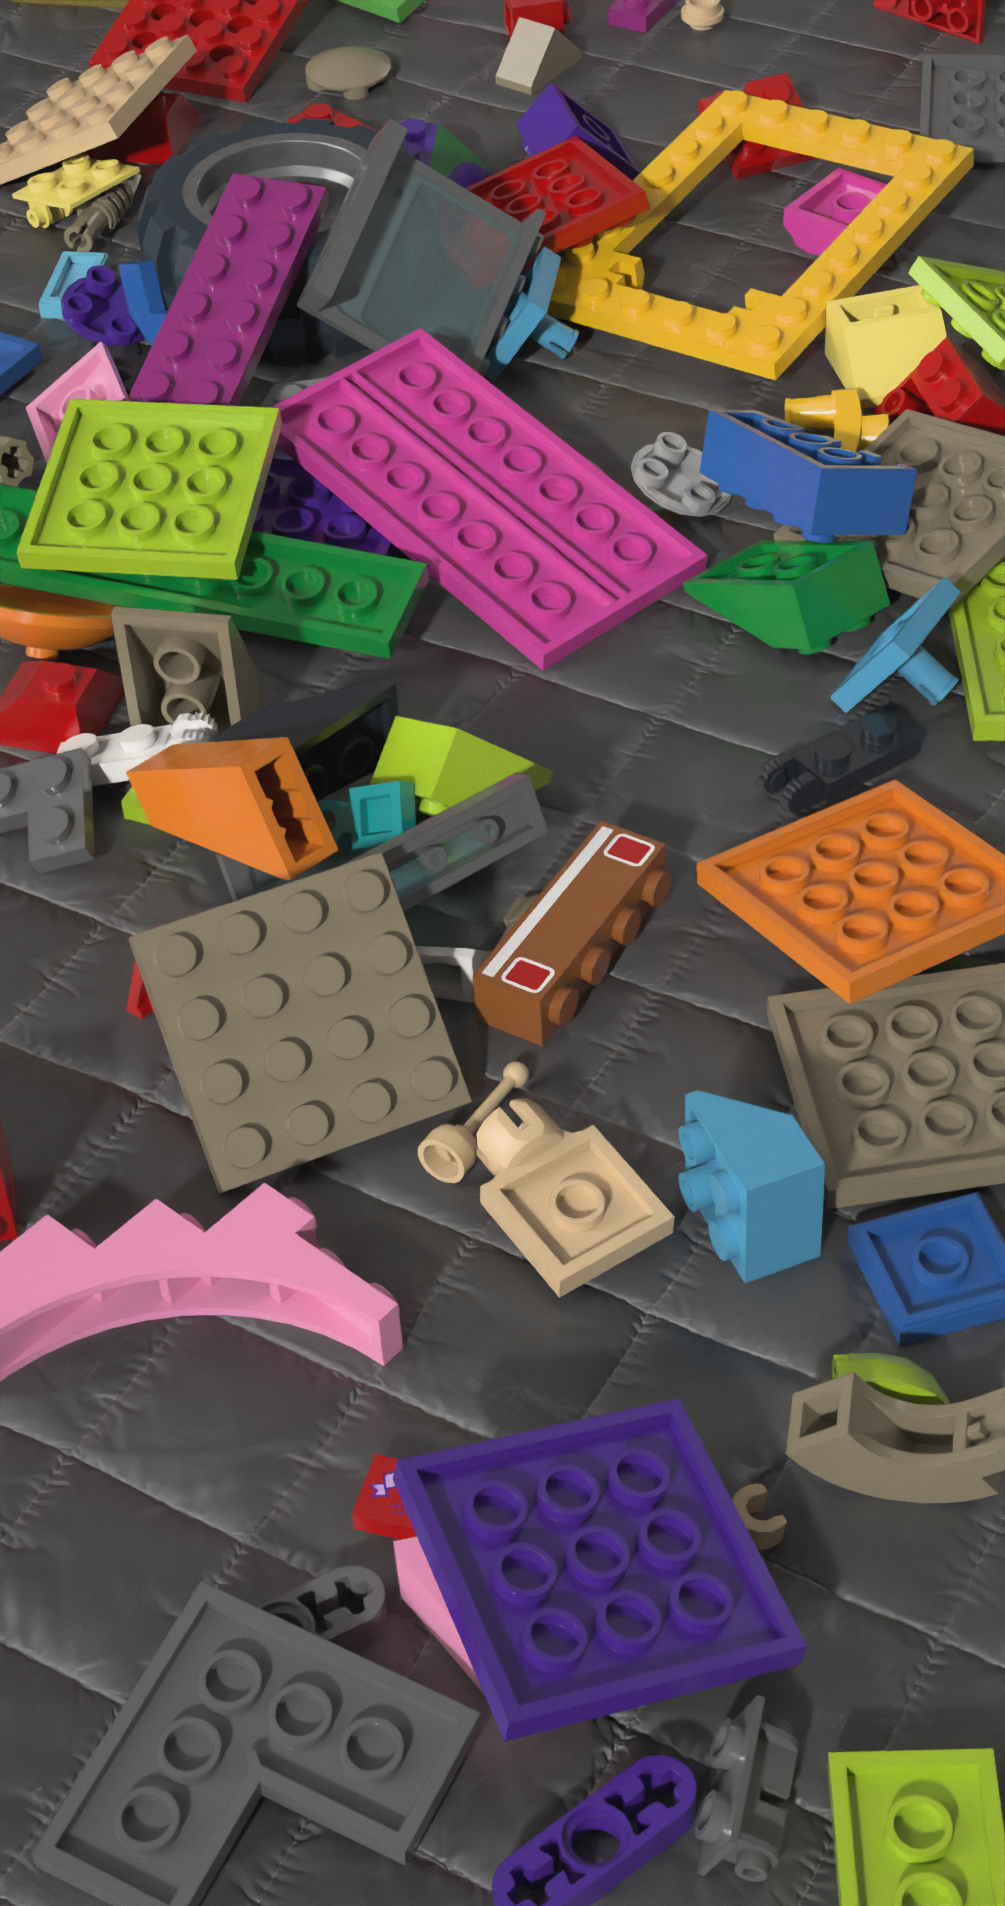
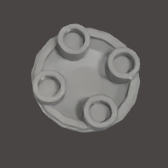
[630,432,731,517]

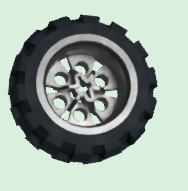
[137,118,439,365]

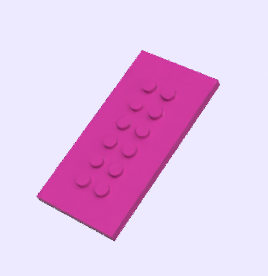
[270,328,708,671]

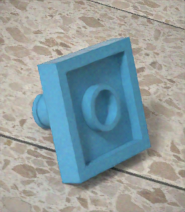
[484,247,579,381]
[829,576,961,713]

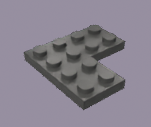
[32,1581,481,1906]

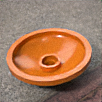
[0,584,121,659]

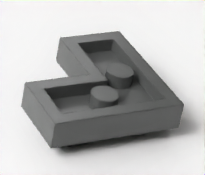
[0,748,95,874]

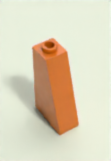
[126,737,338,880]

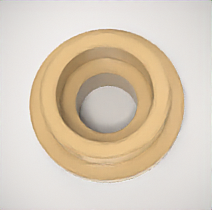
[681,0,724,30]

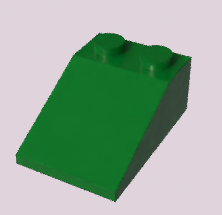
[682,540,890,655]

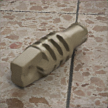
[64,162,142,252]

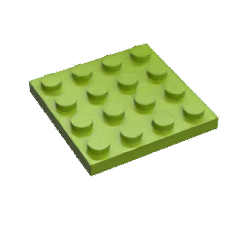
[16,399,282,580]

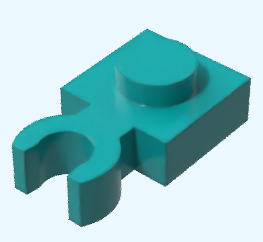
[317,781,416,851]

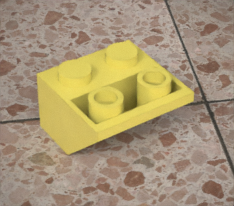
[825,285,947,408]

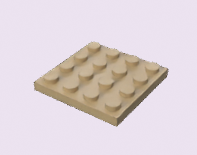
[0,34,197,185]

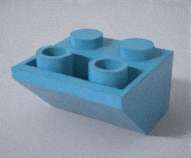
[678,1090,825,1284]

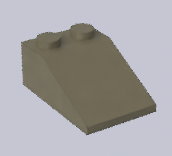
[111,606,262,735]

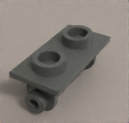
[694,1695,799,1882]

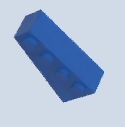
[699,409,917,543]

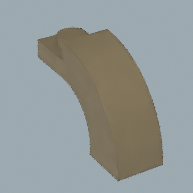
[786,1372,1005,1504]

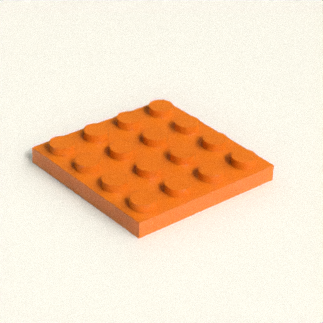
[697,780,1005,1004]

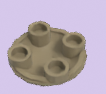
[305,46,392,100]

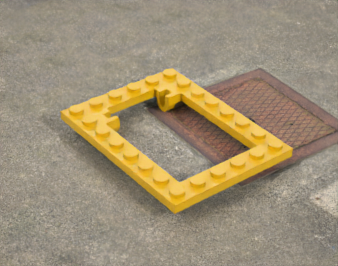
[547,90,974,381]

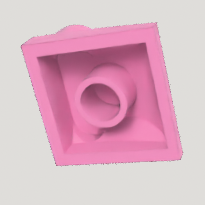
[26,342,130,463]

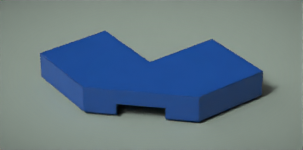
[118,260,169,347]

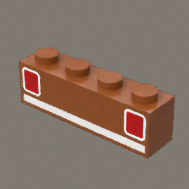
[473,820,671,1047]

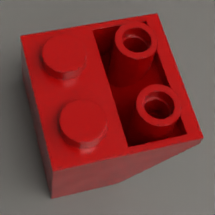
[873,337,1005,436]

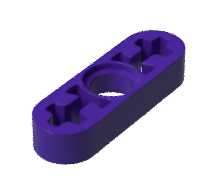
[492,1755,696,1906]

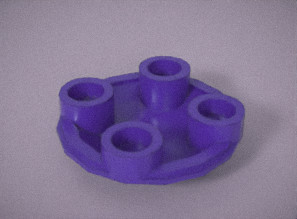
[61,265,145,346]

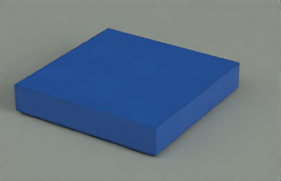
[847,1192,1005,1347]

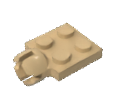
[476,1098,675,1298]

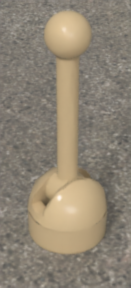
[418,1061,529,1183]

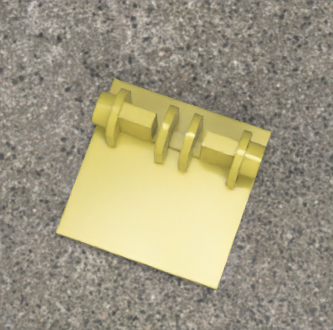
[12,154,140,228]

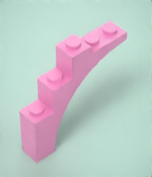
[0,1183,403,1382]

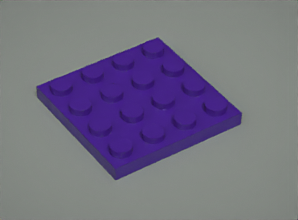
[393,1398,808,1742]

